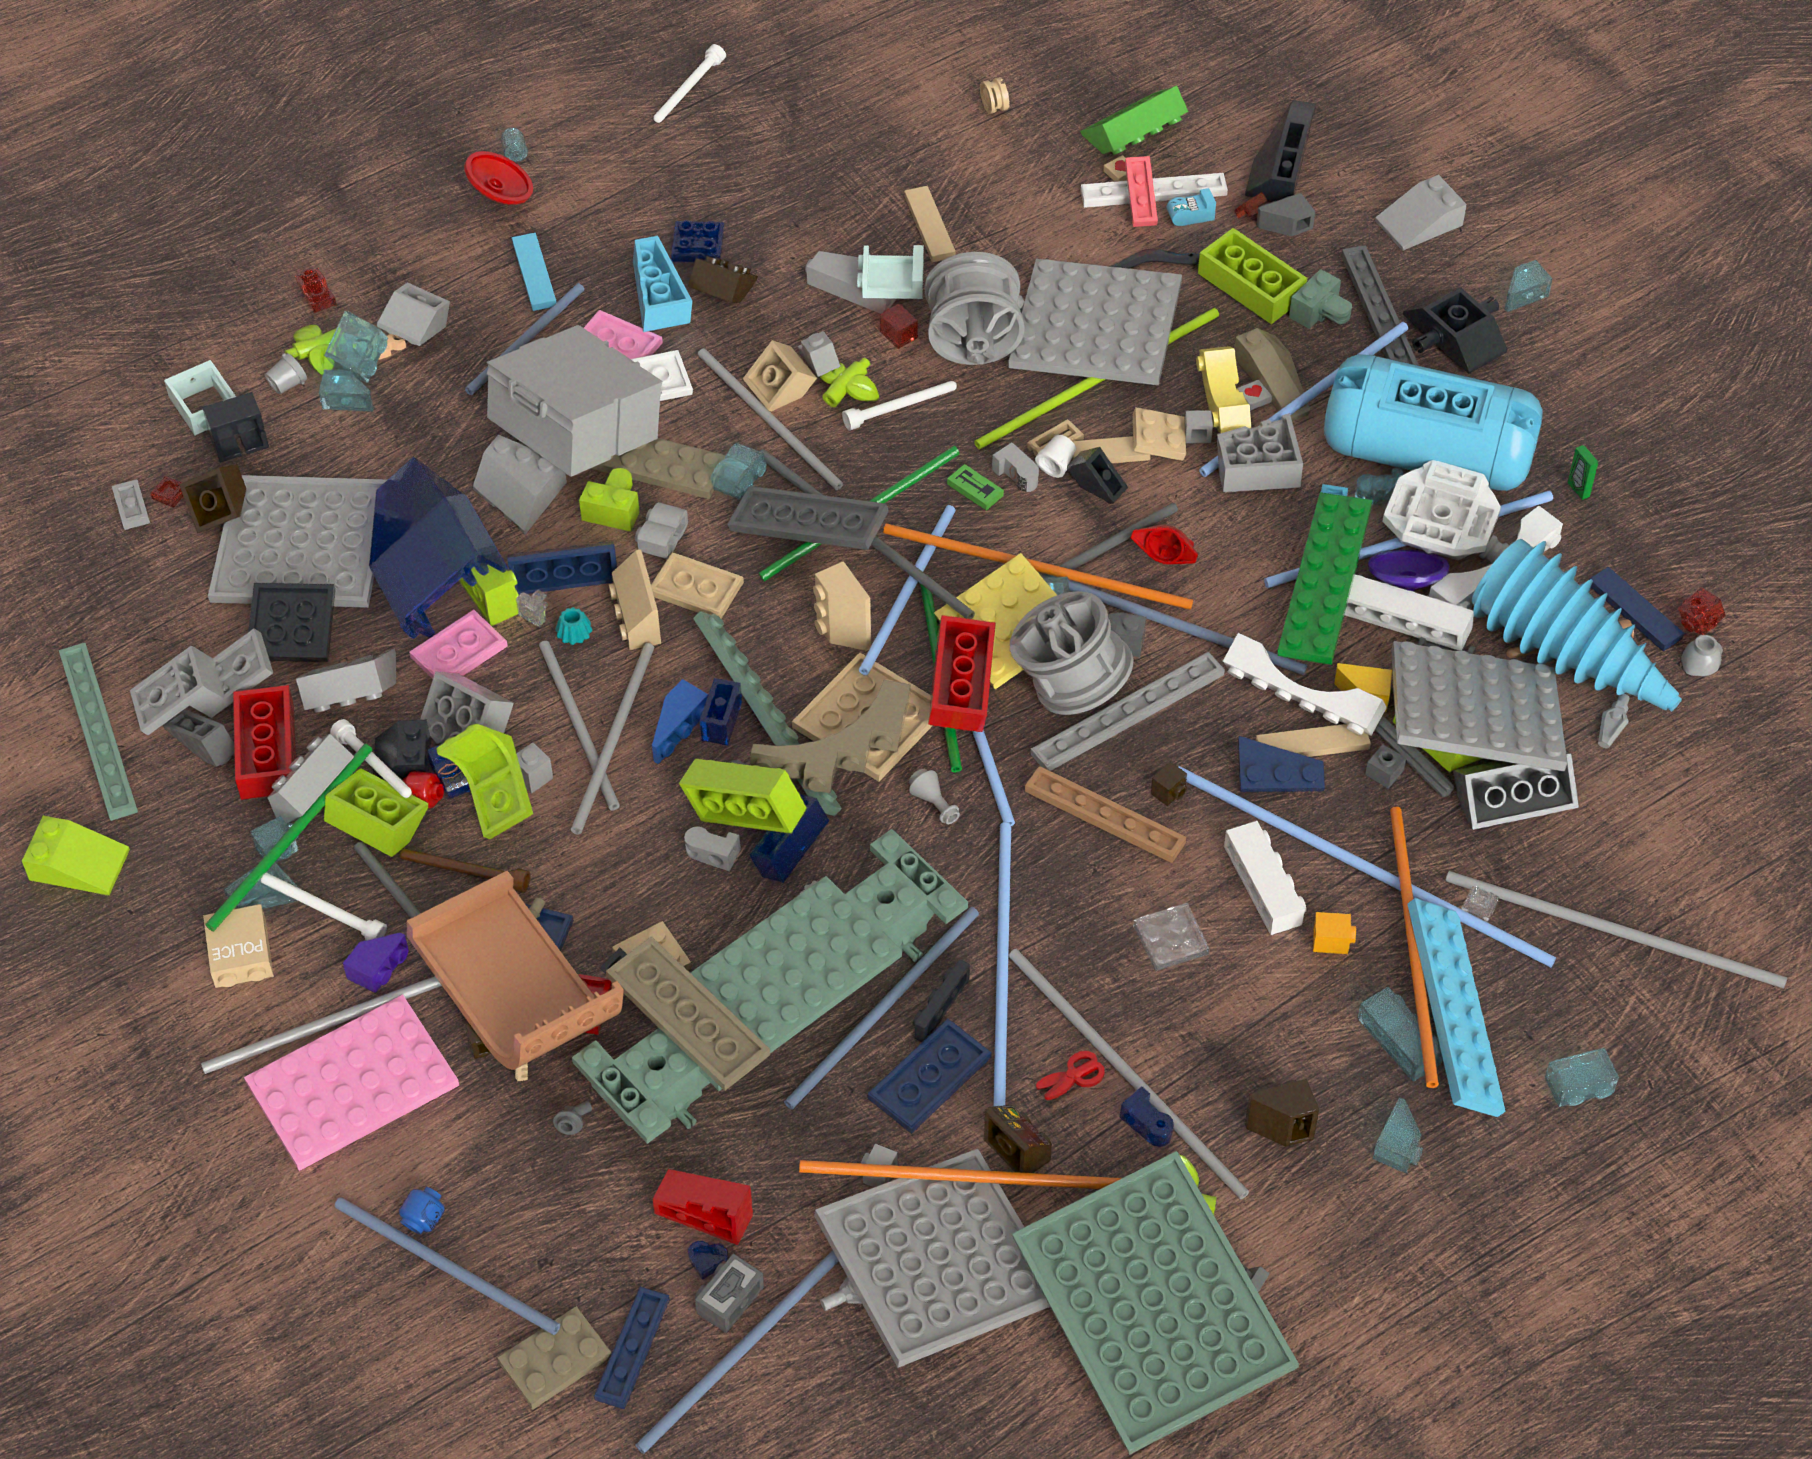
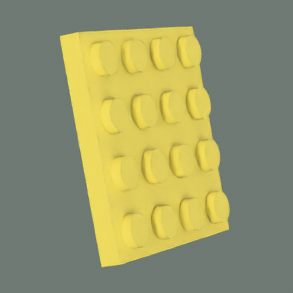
[934,553,1057,689]

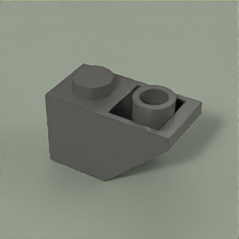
[1256,193,1315,236]

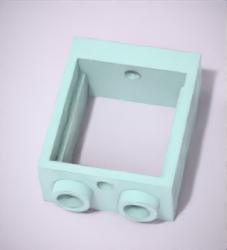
[164,360,236,435]

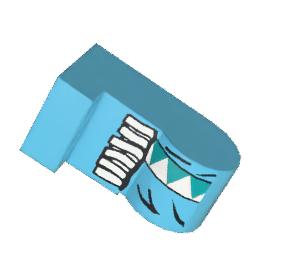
[1166,188,1216,226]

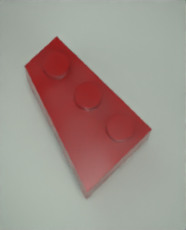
[653,1169,753,1245]

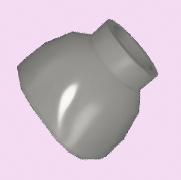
[1681,635,1723,676]

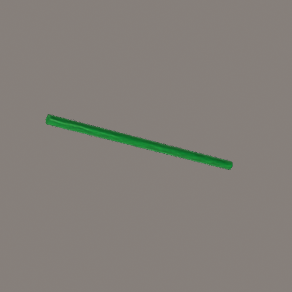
[759,446,960,582]
[920,574,962,773]
[205,744,373,932]

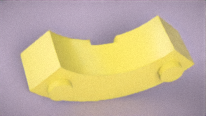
[1196,346,1251,433]

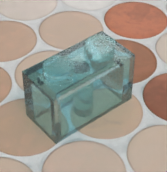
[1545,1048,1619,1107]

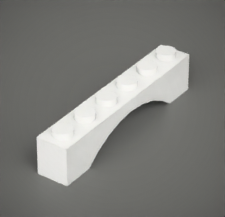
[1429,506,1563,609]
[1223,633,1387,736]

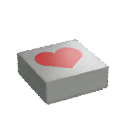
[1237,380,1272,411]

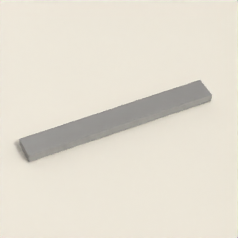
[1031,652,1225,771]

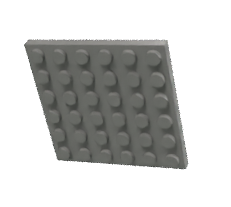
[1009,259,1182,385]
[208,475,391,608]
[1391,641,1567,771]
[814,1149,1050,1368]

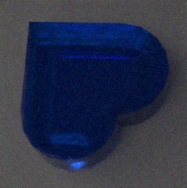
[688,1241,728,1280]

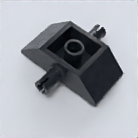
[1403,287,1507,374]

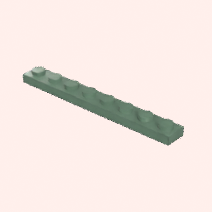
[59,643,138,821]

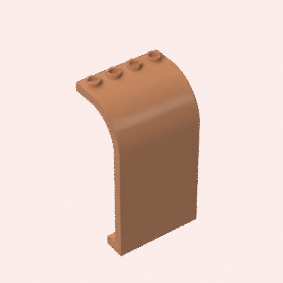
[407,870,624,1070]

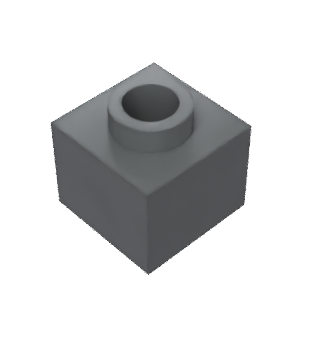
[1365,745,1406,789]

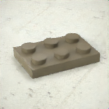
[497,1306,611,1410]

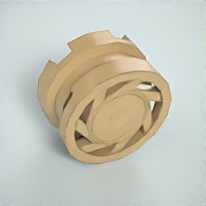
[980,77,1009,114]

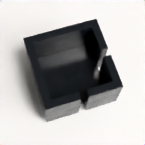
[202,392,269,463]

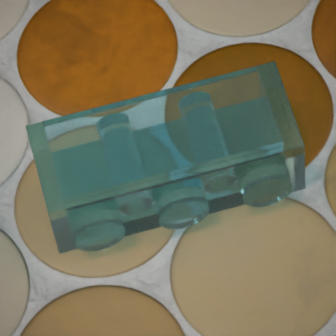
[1358,987,1443,1082]

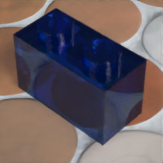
[700,678,742,745]

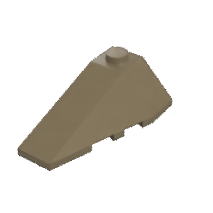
[1235,328,1310,421]

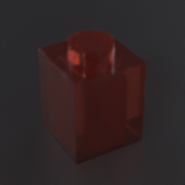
[880,304,918,349]

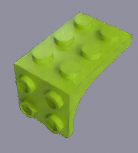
[436,724,533,839]

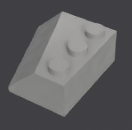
[420,671,514,773]

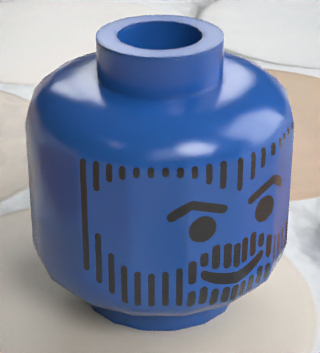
[399,1187,445,1235]

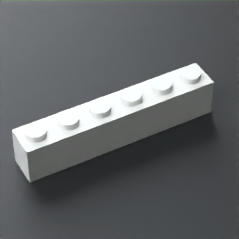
[1345,575,1474,651]

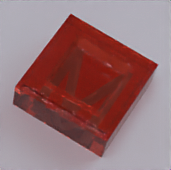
[150,476,183,508]

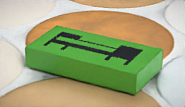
[947,464,1004,511]

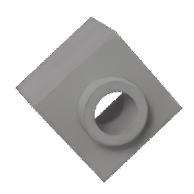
[1185,410,1213,443]
[861,1144,898,1187]

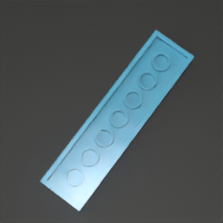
[1407,898,1506,1117]

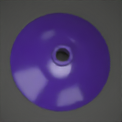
[1368,550,1449,591]

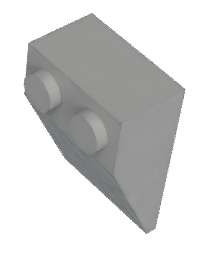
[1375,175,1467,251]

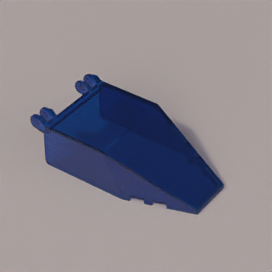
[369,456,508,639]

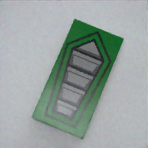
[1567,445,1598,500]

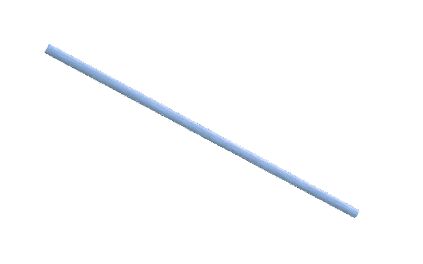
[1178,766,1556,968]

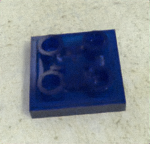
[671,220,724,262]

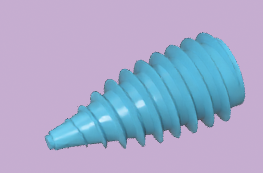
[1472,539,1682,712]

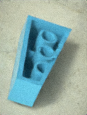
[633,236,692,332]

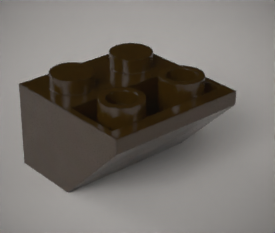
[688,256,758,303]
[1245,1079,1319,1147]

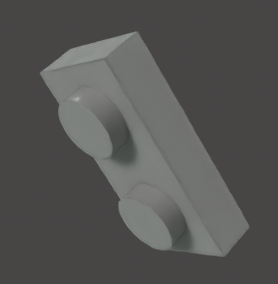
[112,479,150,530]

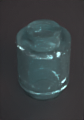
[501,128,528,162]

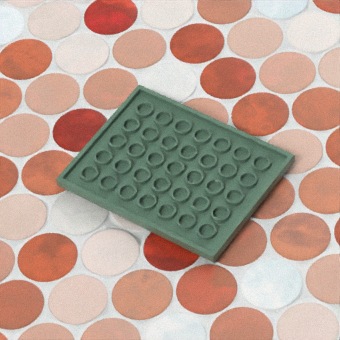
[1012,1151,1299,1455]

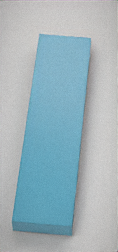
[512,233,556,311]

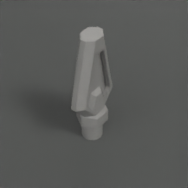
[1598,694,1630,748]

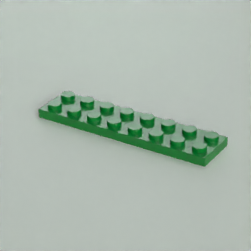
[1278,492,1372,665]

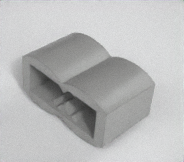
[635,502,688,559]

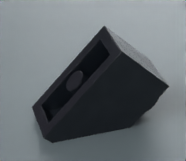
[1067,447,1128,504]

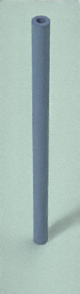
[465,283,584,395]

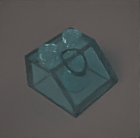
[324,311,388,383]

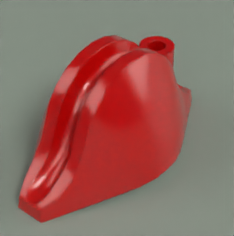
[1131,524,1198,565]

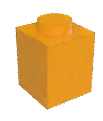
[1313,912,1356,954]

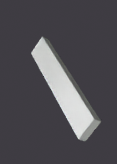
[1081,173,1228,208]

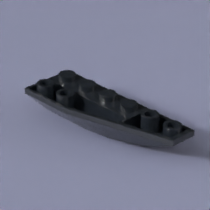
[1245,100,1316,201]

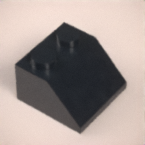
[373,719,431,782]

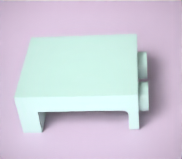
[857,245,924,299]

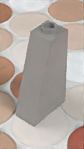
[805,251,896,315]

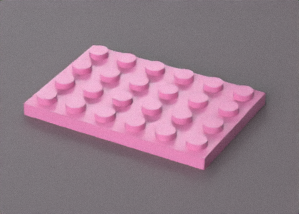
[244,995,459,1171]

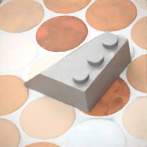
[1217,413,1303,492]
[473,435,567,534]
[296,648,396,713]

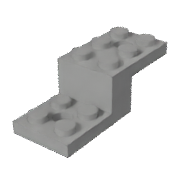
[130,629,273,735]

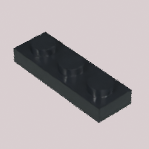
[913,959,970,1042]

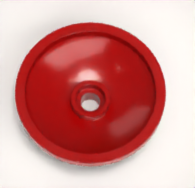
[464,151,533,205]

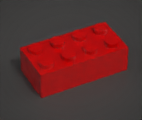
[928,615,996,732]
[233,685,296,800]

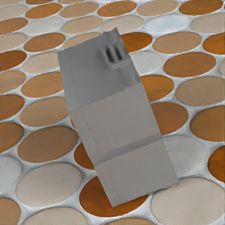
[486,325,663,477]

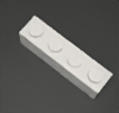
[1224,821,1306,935]

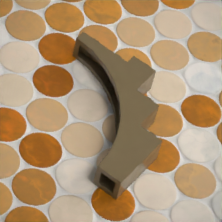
[750,680,911,793]

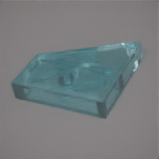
[224,863,300,909]

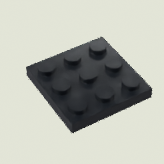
[248,583,336,662]

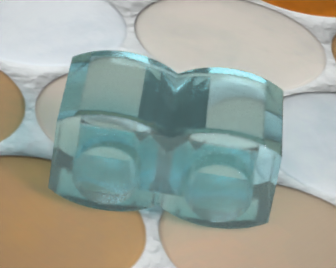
[711,443,766,499]

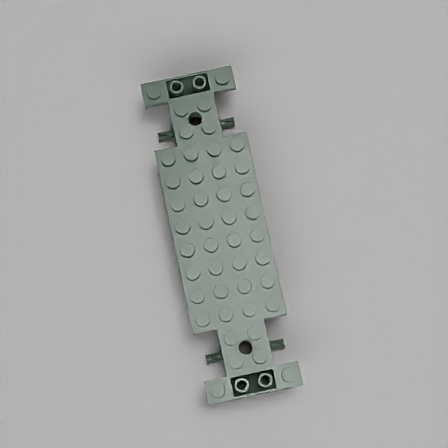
[572,829,968,1144]

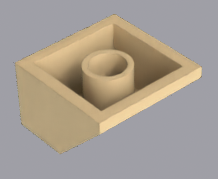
[743,340,817,411]

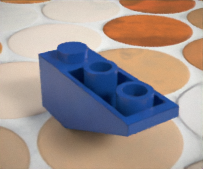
[652,679,710,764]

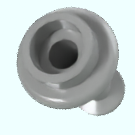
[909,769,960,825]

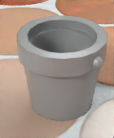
[265,353,307,394]

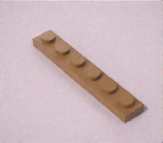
[1025,766,1186,863]

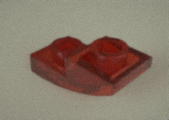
[295,268,337,313]

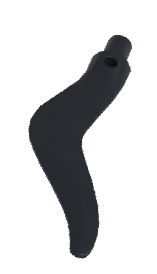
[1110,249,1200,269]

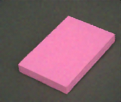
[584,310,663,359]
[409,610,507,679]

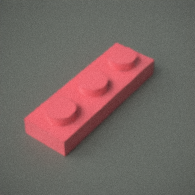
[1125,156,1158,227]

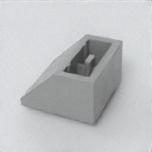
[377,282,450,346]

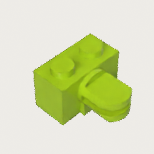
[579,468,640,532]

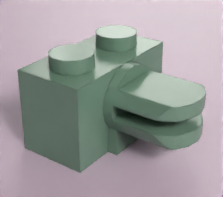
[1289,269,1352,329]

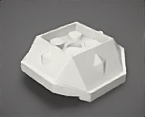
[1383,460,1501,560]

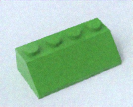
[1080,86,1188,155]

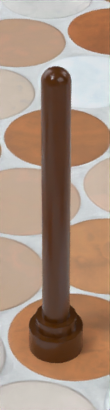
[399,849,531,893]

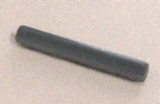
[1374,717,1454,797]

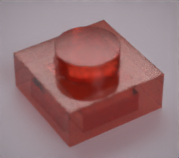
[1234,192,1267,218]

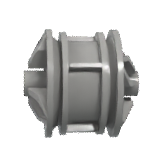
[925,252,1025,365]
[1010,591,1133,715]

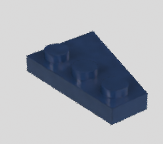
[1238,736,1325,792]

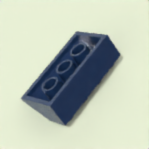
[507,541,617,595]

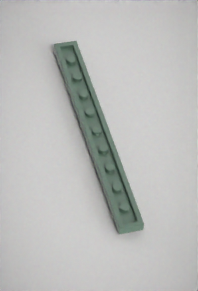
[693,611,842,816]

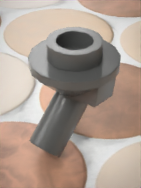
[553,1101,592,1135]

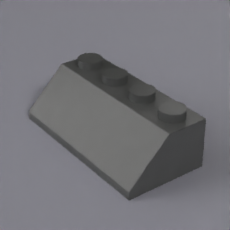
[1454,751,1579,830]

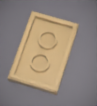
[651,552,744,619]

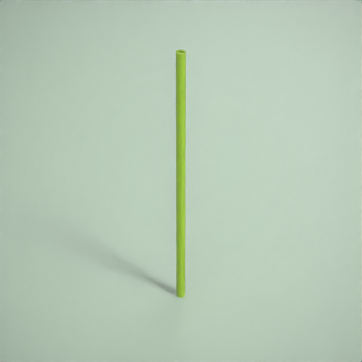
[974,308,1219,450]

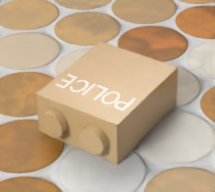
[203,904,274,988]

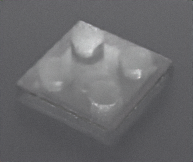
[1133,903,1210,971]

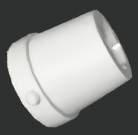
[1035,435,1076,478]

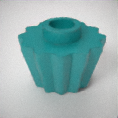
[555,607,593,645]

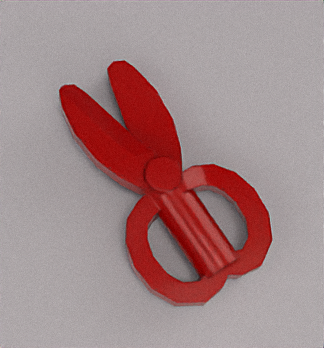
[1036,1051,1105,1100]

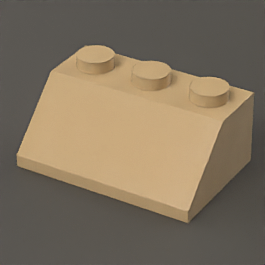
[608,549,661,650]
[813,561,871,651]

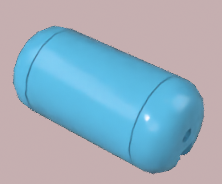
[1324,354,1543,491]

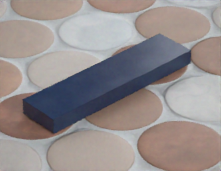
[1589,567,1684,651]
[594,1286,670,1410]

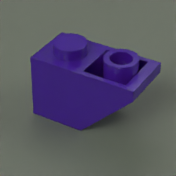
[343,933,409,993]

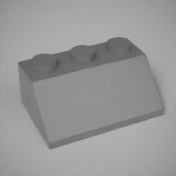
[268,734,354,826]

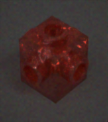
[1678,587,1726,635]

